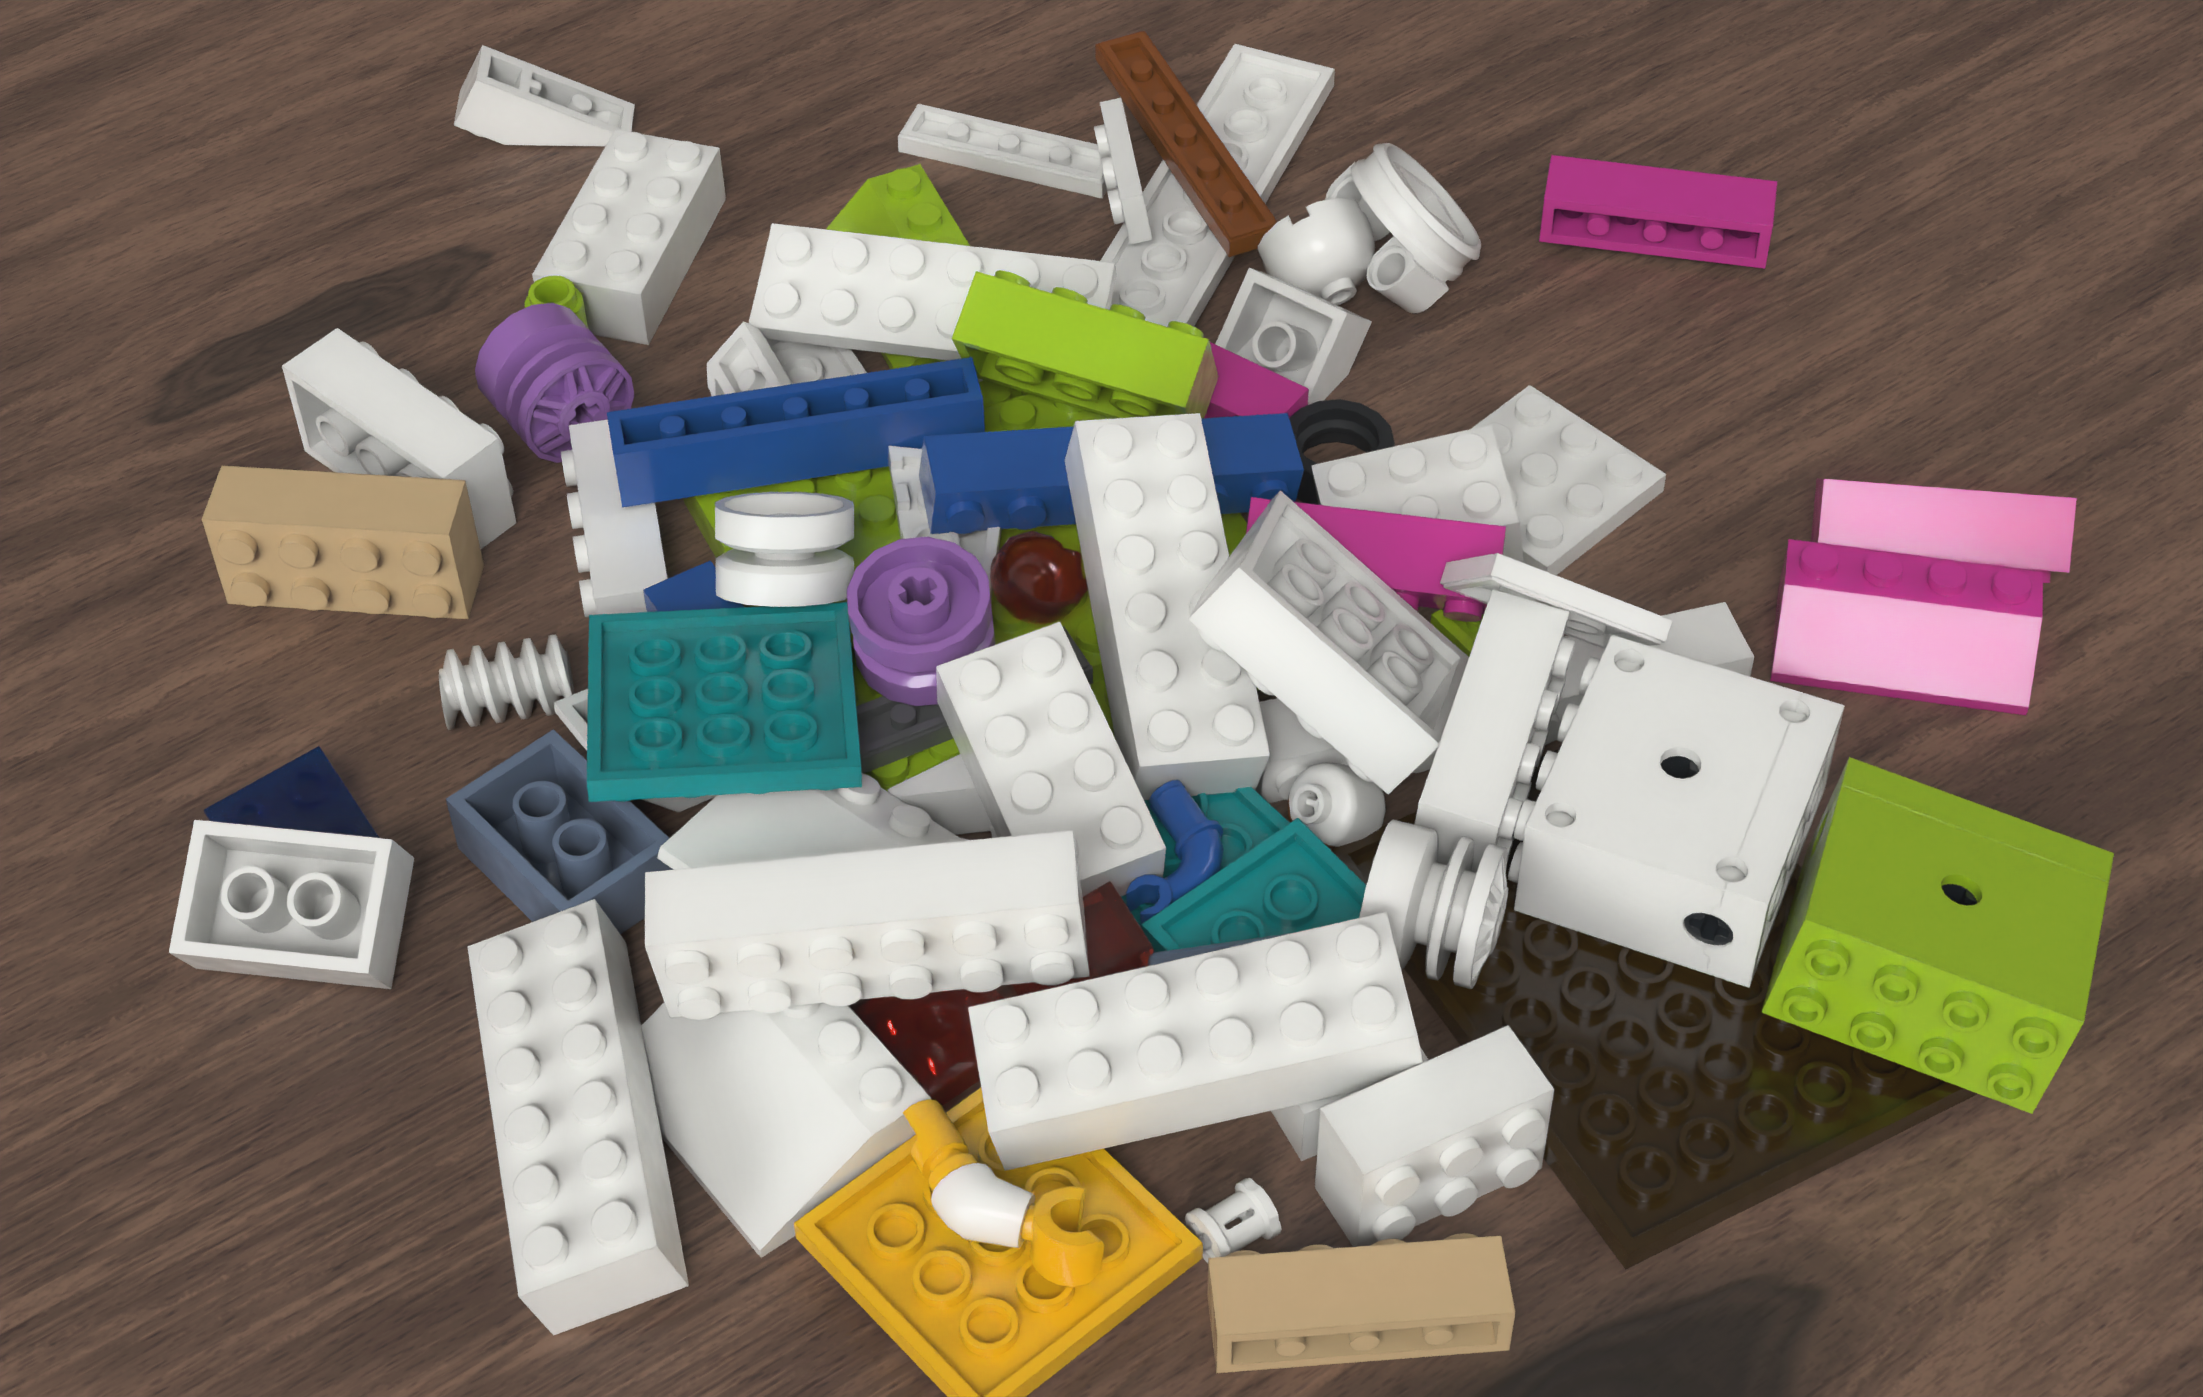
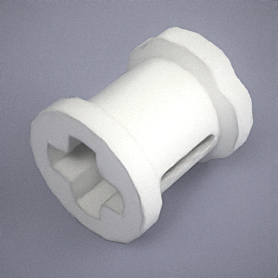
[1185,1178,1281,1263]

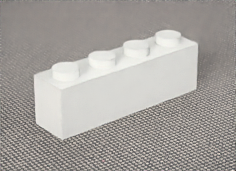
[561,419,667,617]

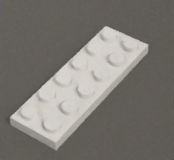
[749,223,1117,361]

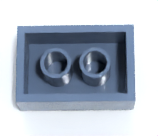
[446,729,674,934]

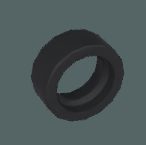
[1289,399,1395,505]

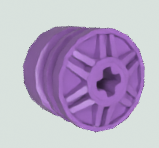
[475,303,634,463]

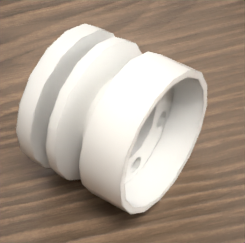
[1359,820,1508,989]

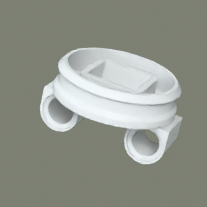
[1325,143,1481,314]

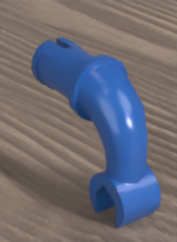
[1126,780,1224,924]

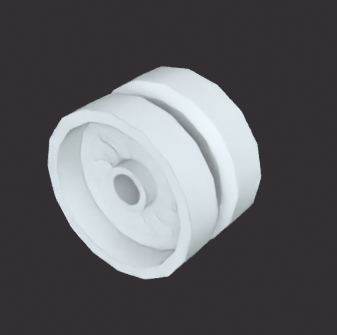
[715,492,854,607]

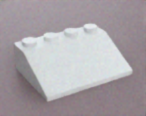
[1188,491,1469,795]
[657,773,968,870]
[641,1003,931,1258]

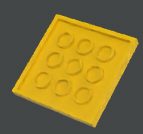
[794,1087,1203,1397]

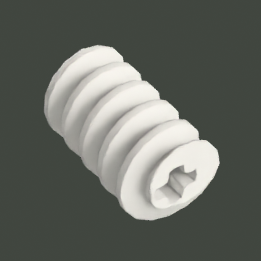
[439,634,575,730]

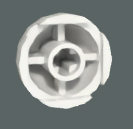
[1258,198,1375,305]

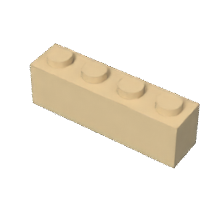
[1207,1233,1515,1373]

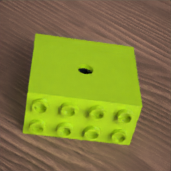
[1761,757,2114,1114]

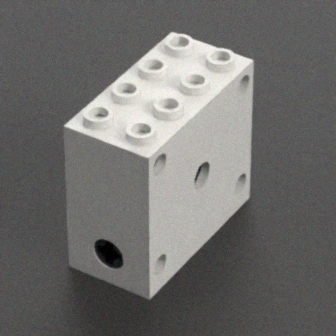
[1508,635,1845,988]

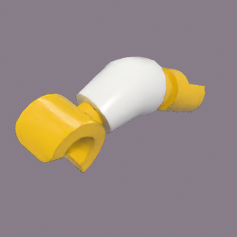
[903,1099,1104,1287]

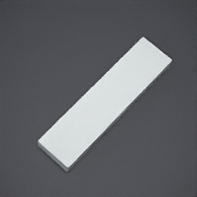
[898,104,1107,199]

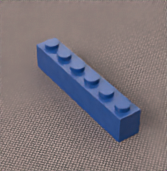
[607,357,985,508]
[919,413,1304,534]

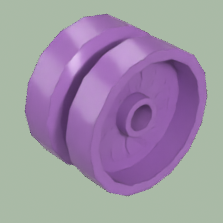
[847,537,995,706]

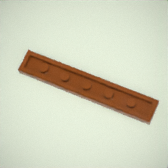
[1095,31,1277,257]

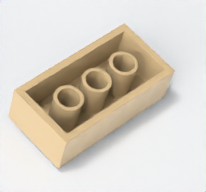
[202,466,484,619]

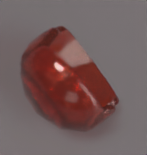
[990,531,1088,626]

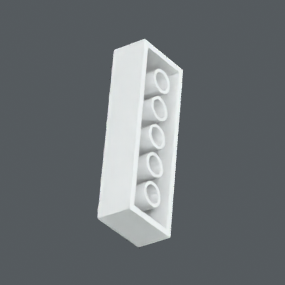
[1065,413,1270,800]
[645,830,1089,1020]
[467,899,689,1335]
[968,912,1423,1171]

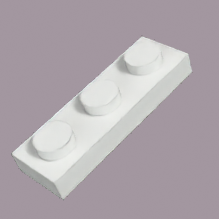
[1094,98,1152,245]

